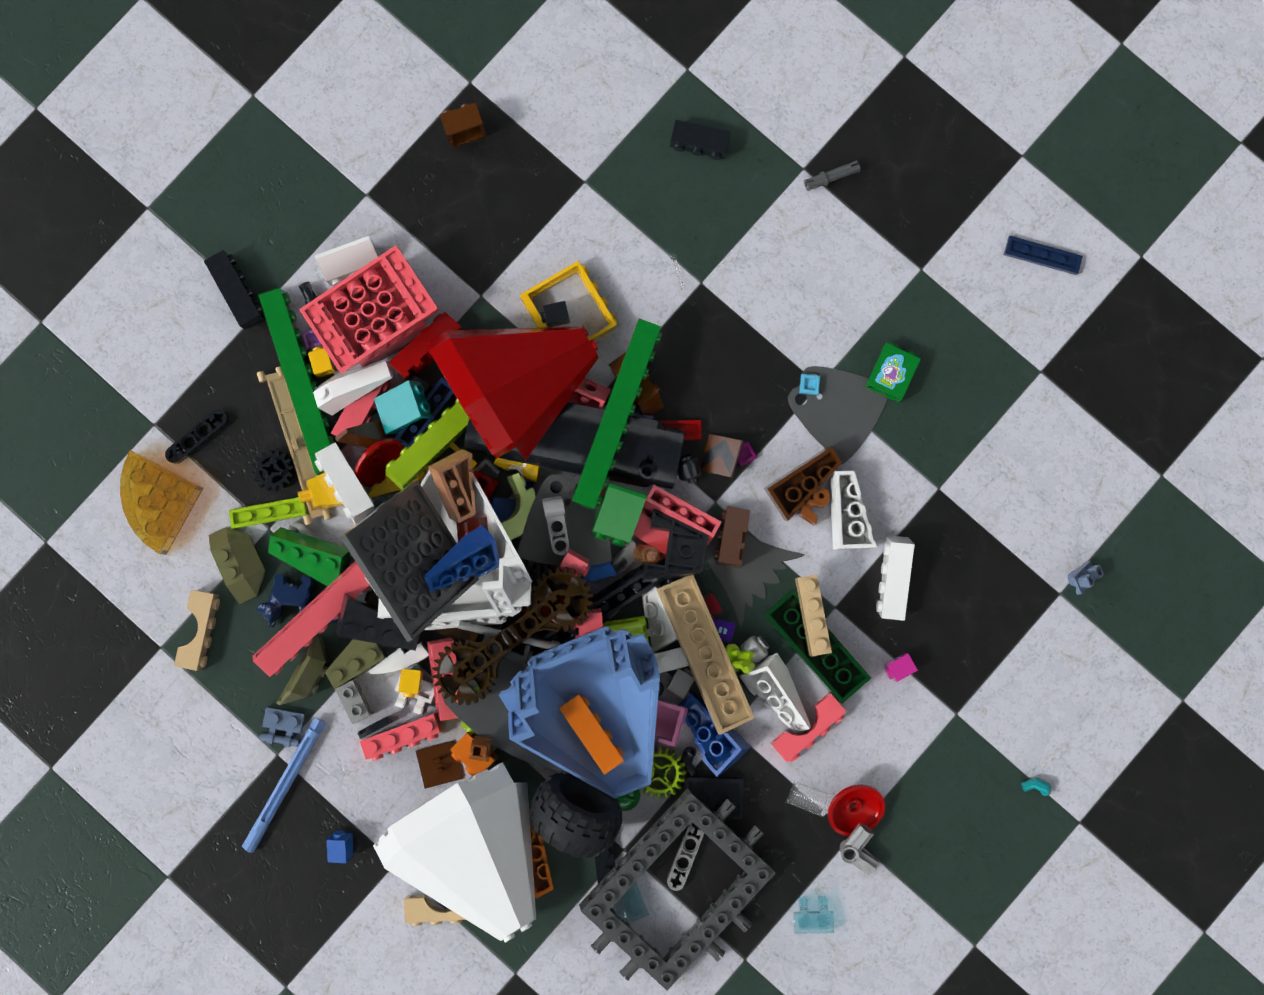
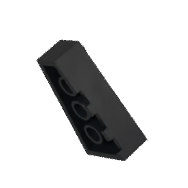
[336,594,420,651]

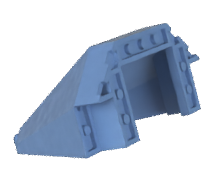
[499,627,660,799]

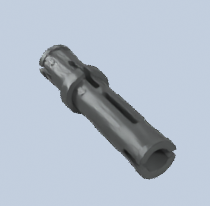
[804,160,861,191]

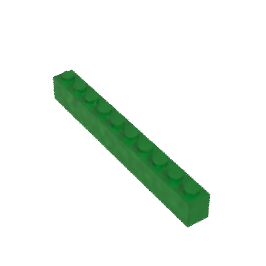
[258,288,336,475]
[571,318,662,510]

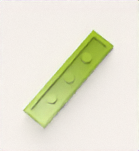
[228,497,308,529]

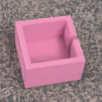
[655,699,689,747]

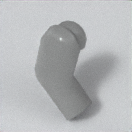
[289,521,316,538]

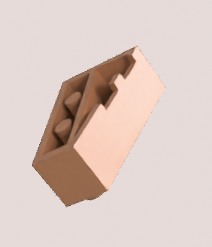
[428,449,476,523]

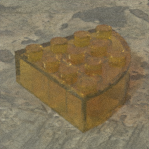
[120,450,203,555]

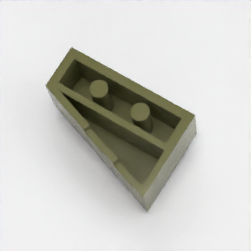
[325,639,388,689]

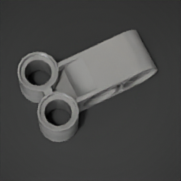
[542,496,569,555]

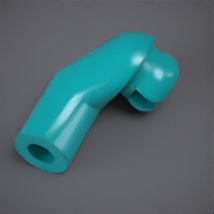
[1021,777,1051,796]

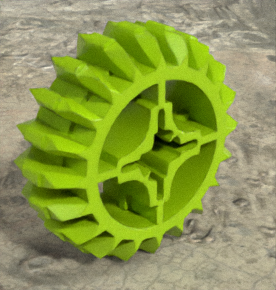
[640,745,686,799]

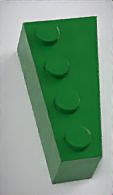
[268,527,351,586]

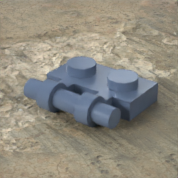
[259,707,306,747]

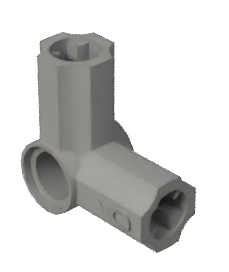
[840,823,879,875]

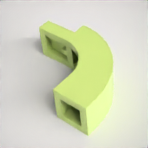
[500,473,536,540]

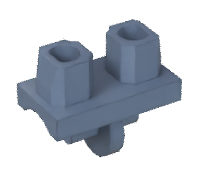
[1068,561,1104,595]

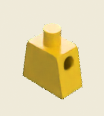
[298,473,344,509]

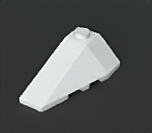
[313,361,393,416]
[739,653,811,733]

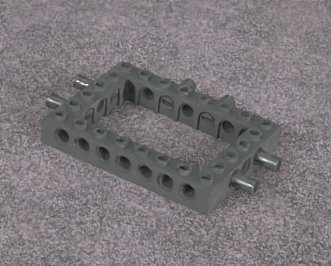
[579,788,776,991]

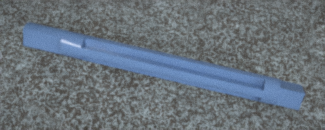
[242,717,327,853]

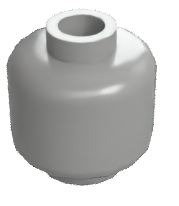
[740,636,769,665]

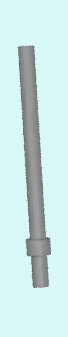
[458,621,561,649]

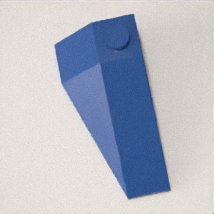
[424,526,499,592]
[679,692,751,776]

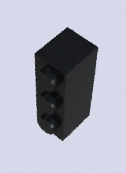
[670,120,731,160]

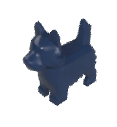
[257,574,315,628]

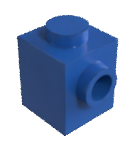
[326,831,354,863]

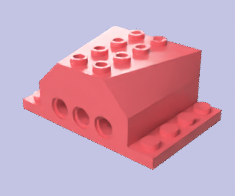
[299,245,439,374]

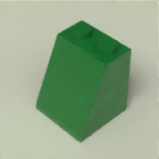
[591,483,647,547]

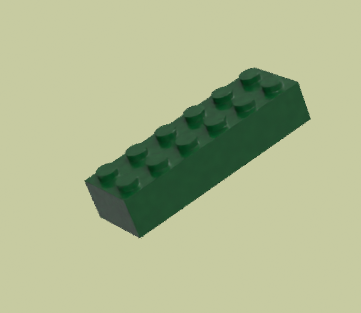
[762,589,871,704]

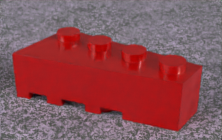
[388,312,463,381]

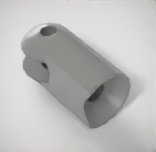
[611,540,644,572]

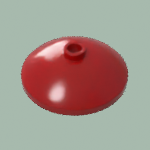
[355,438,405,487]
[828,784,885,836]

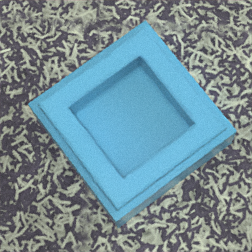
[799,374,820,396]

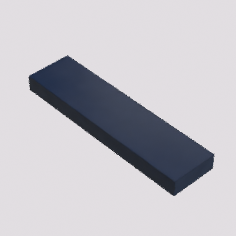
[1003,236,1083,275]

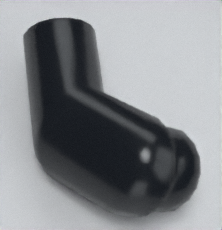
[680,747,697,777]

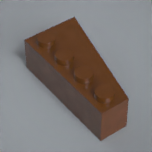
[764,447,842,521]

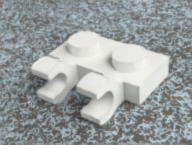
[394,674,434,715]

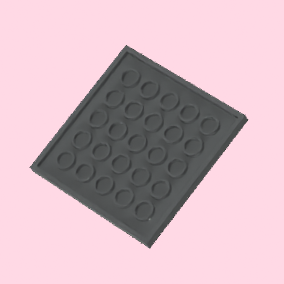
[340,480,479,642]

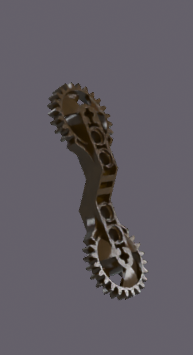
[432,567,595,706]

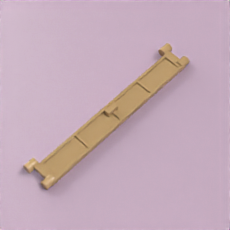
[257,366,332,526]

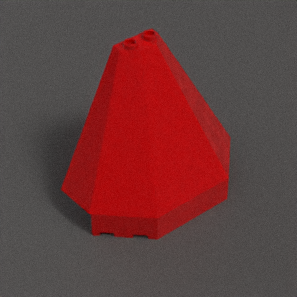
[427,325,599,461]

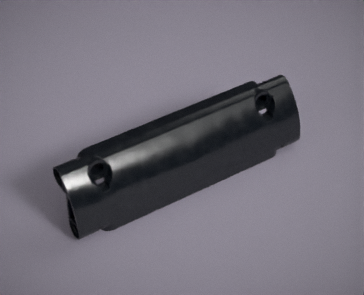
[464,402,684,489]

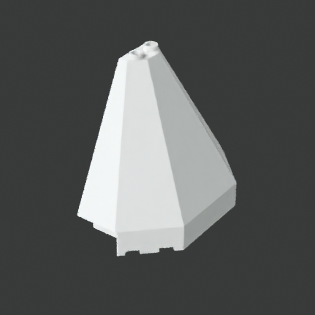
[365,470,532,630]
[373,762,536,943]

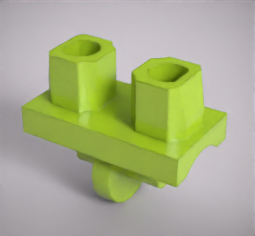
[725,644,755,674]

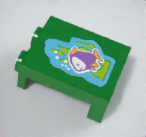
[864,343,921,403]

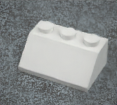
[315,236,379,286]

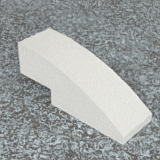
[368,642,429,674]

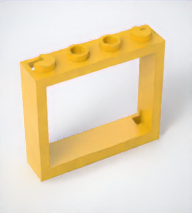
[519,261,618,342]

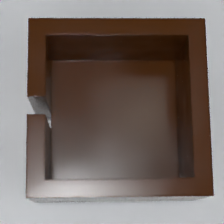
[440,103,487,148]

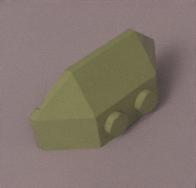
[209,527,266,604]
[276,634,329,705]

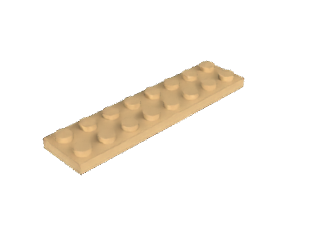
[656,575,755,735]

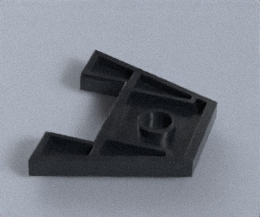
[642,508,708,583]

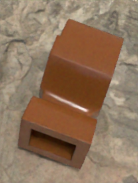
[798,488,830,526]
[469,736,493,762]

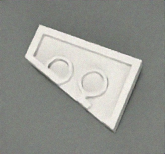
[642,584,678,653]

